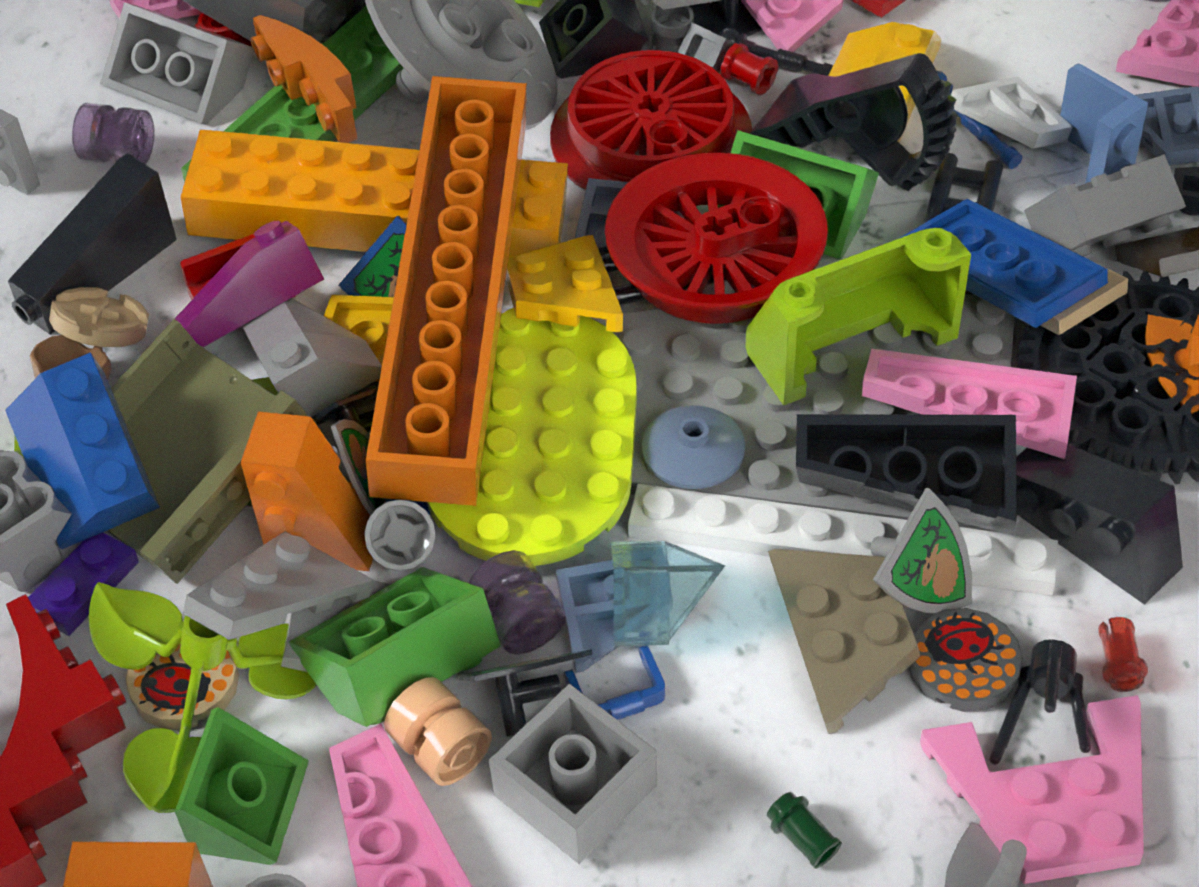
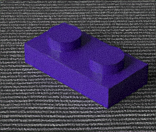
[28,532,139,636]

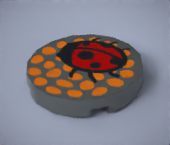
[910,608,1023,712]

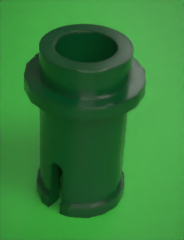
[767,792,842,869]

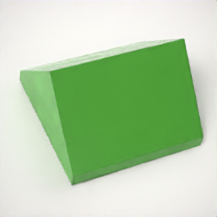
[175,707,309,865]

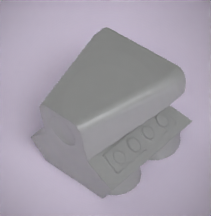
[0,450,72,592]

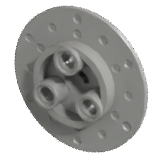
[365,0,557,130]

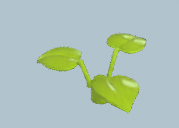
[89,582,317,813]

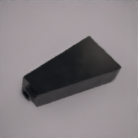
[8,153,177,335]

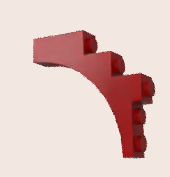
[0,594,127,887]

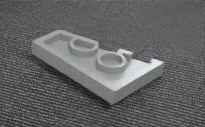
[183,531,374,640]

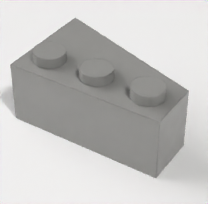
[1024,154,1186,257]

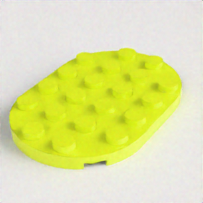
[427,308,637,567]

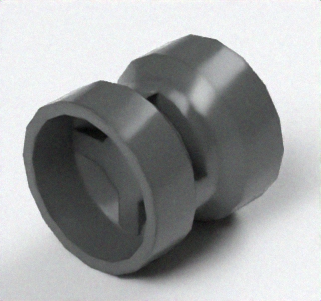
[651,6,694,53]

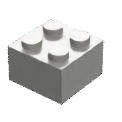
[489,684,657,864]

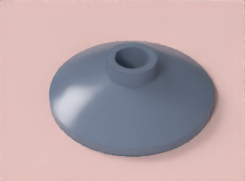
[642,405,745,489]

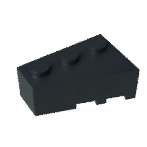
[1016,444,1183,605]

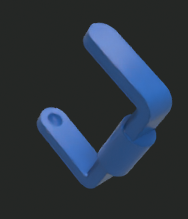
[563,645,665,720]

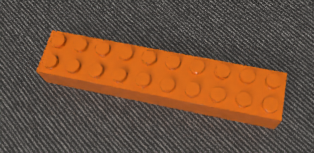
[366,76,527,506]

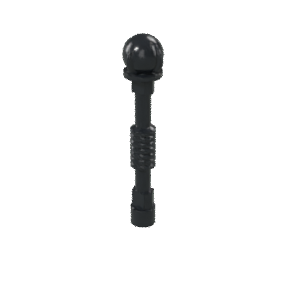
[718,28,833,76]

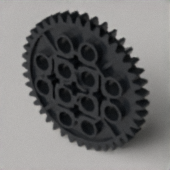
[1016,271,1199,484]

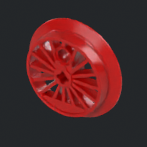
[550,50,752,191]
[605,153,828,324]

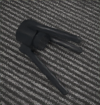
[989,639,1091,765]

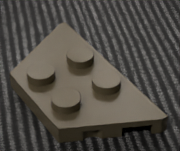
[768,549,921,734]

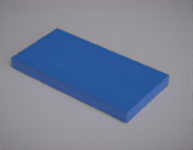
[898,199,1108,328]

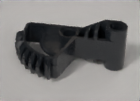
[749,53,958,191]

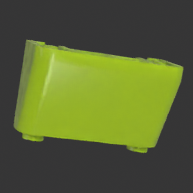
[745,228,971,406]

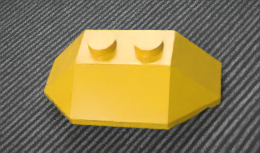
[829,22,942,142]

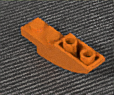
[251,15,358,143]

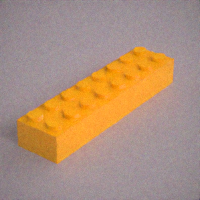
[180,129,568,257]

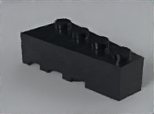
[796,414,1017,536]

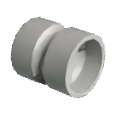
[364,500,436,571]

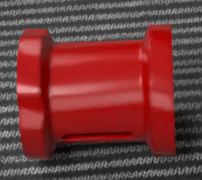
[721,43,778,95]

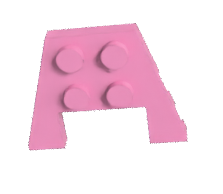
[920,695,1144,884]

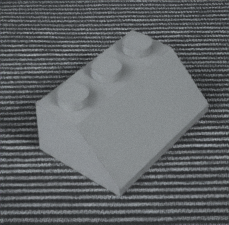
[100,2,254,125]

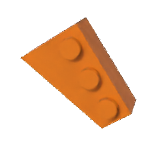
[241,411,373,572]

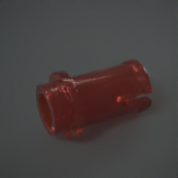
[1098,617,1148,692]

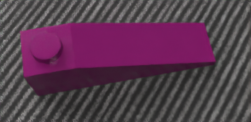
[141,220,324,355]

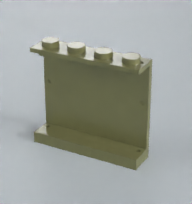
[107,319,308,584]

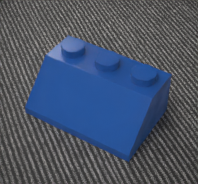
[5,352,160,550]

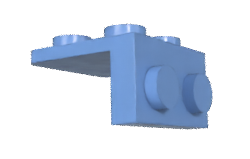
[1060,64,1148,183]

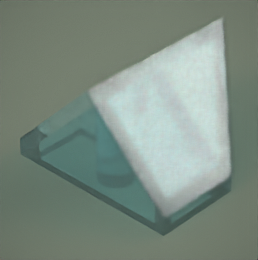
[611,541,726,646]

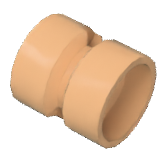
[384,677,492,786]

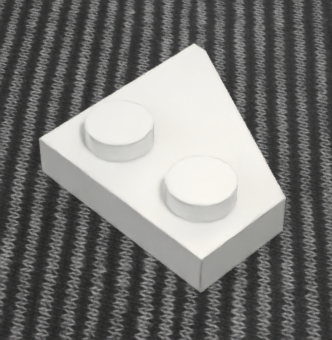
[951,77,1073,149]

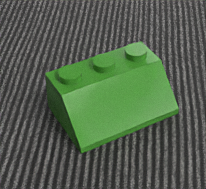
[717,130,879,259]
[289,567,501,727]

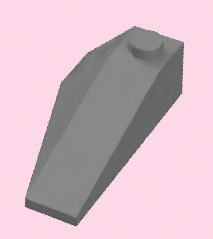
[242,298,382,417]

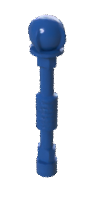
[937,71,1023,169]

